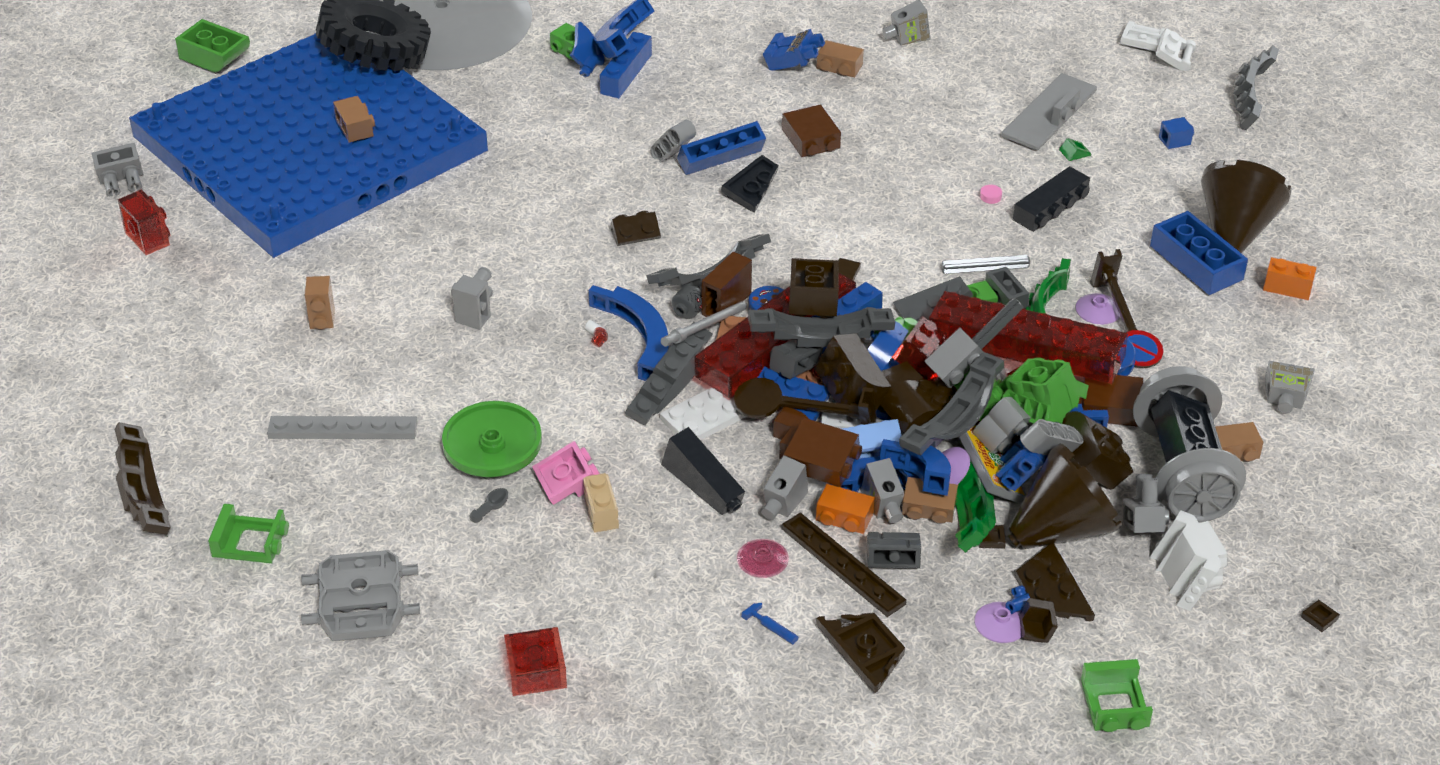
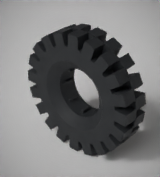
[316,0,431,71]

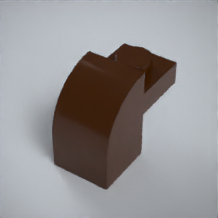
[773,407,809,459]

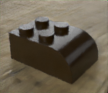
[789,258,839,318]
[815,333,891,419]
[880,379,956,433]
[1058,411,1134,490]

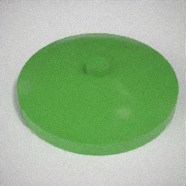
[442,401,542,477]

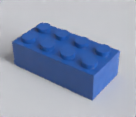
[1150,211,1248,295]

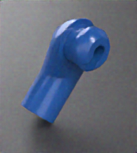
[1005,585,1030,614]

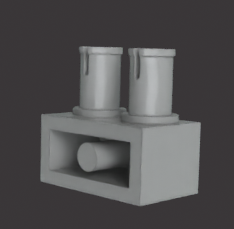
[91,142,144,197]
[451,267,493,330]
[925,328,983,388]
[1123,474,1169,533]

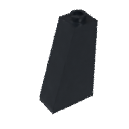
[661,427,746,515]

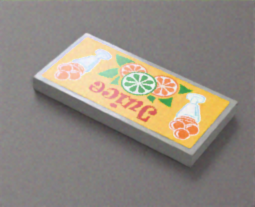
[958,424,1026,504]

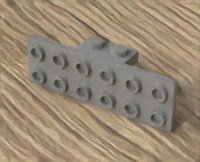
[1001,73,1097,150]

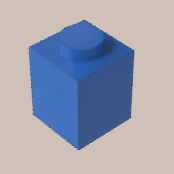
[1159,117,1194,149]

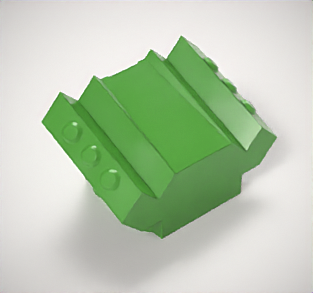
[1002,358,1089,424]

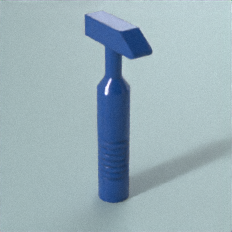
[741,603,799,645]

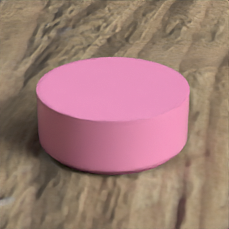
[980,185,1002,204]

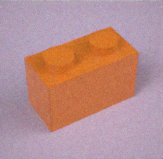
[1263,257,1317,301]
[816,484,875,534]

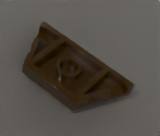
[1015,544,1095,621]
[816,613,905,693]

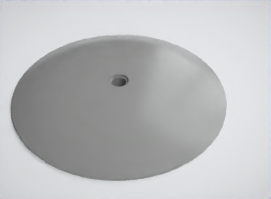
[366,0,532,70]

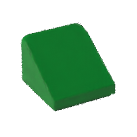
[1059,138,1092,161]

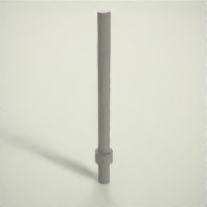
[661,301,747,346]

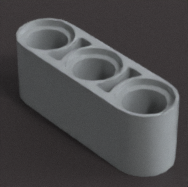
[650,119,696,162]
[1020,419,1083,456]

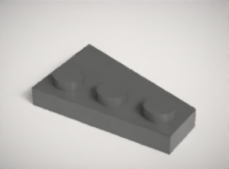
[893,276,973,329]

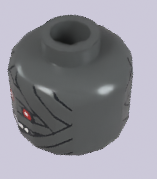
[671,285,702,319]

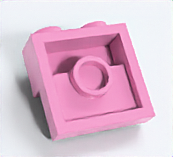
[532,441,600,505]

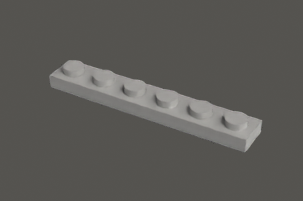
[267,416,418,439]

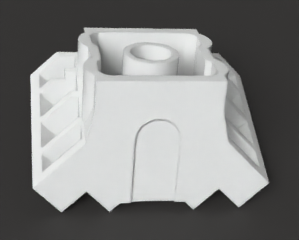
[1149,510,1228,611]

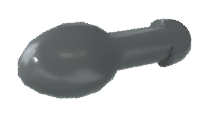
[469,488,508,523]

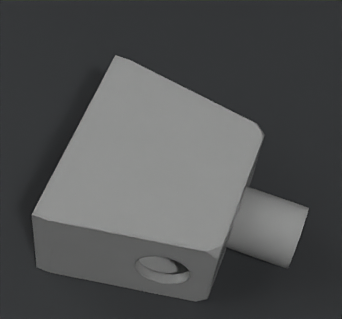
[761,456,808,520]

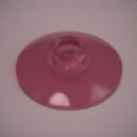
[737,539,789,578]

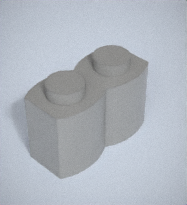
[973,397,1031,453]

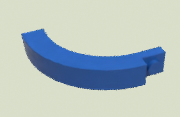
[594,0,654,58]
[588,285,669,381]

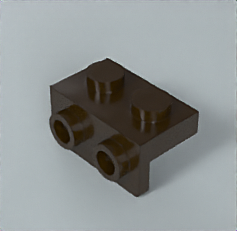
[610,211,661,246]

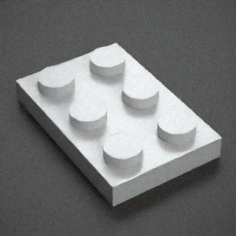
[660,384,746,440]

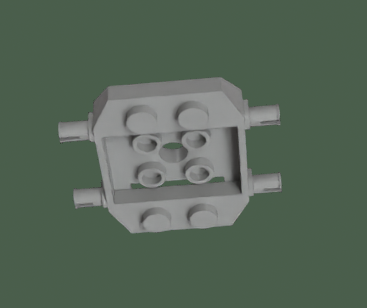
[301,550,420,641]

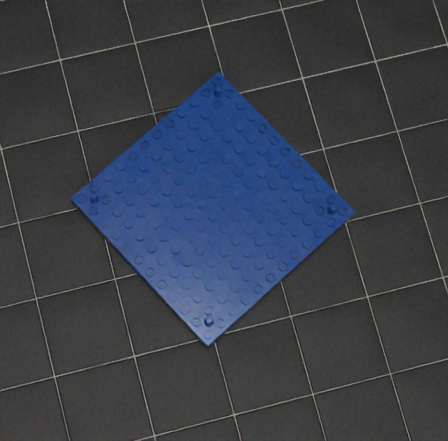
[129,33,488,258]

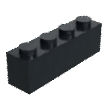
[1013,166,1090,232]

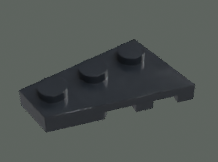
[721,155,779,213]

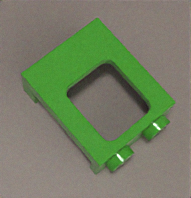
[208,504,289,564]
[1081,659,1153,732]

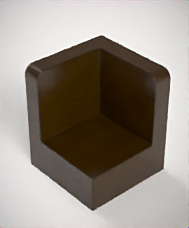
[1019,598,1058,643]

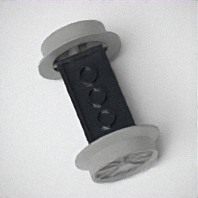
[1133,366,1246,522]

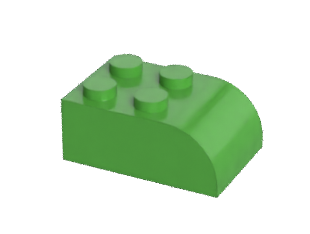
[175,19,250,72]

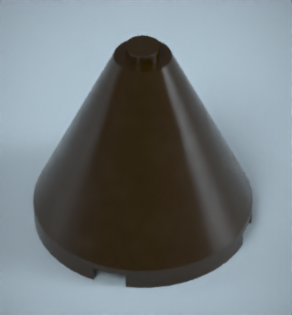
[1201,160,1292,253]
[1007,443,1122,549]

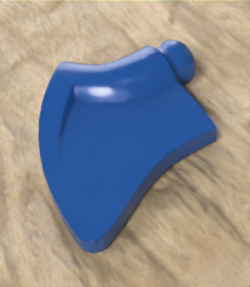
[570,22,604,77]

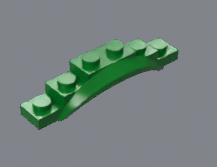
[1025,258,1071,360]
[955,460,996,553]

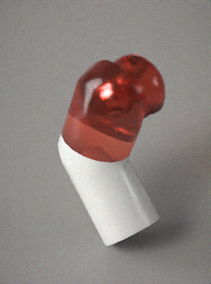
[585,320,608,347]

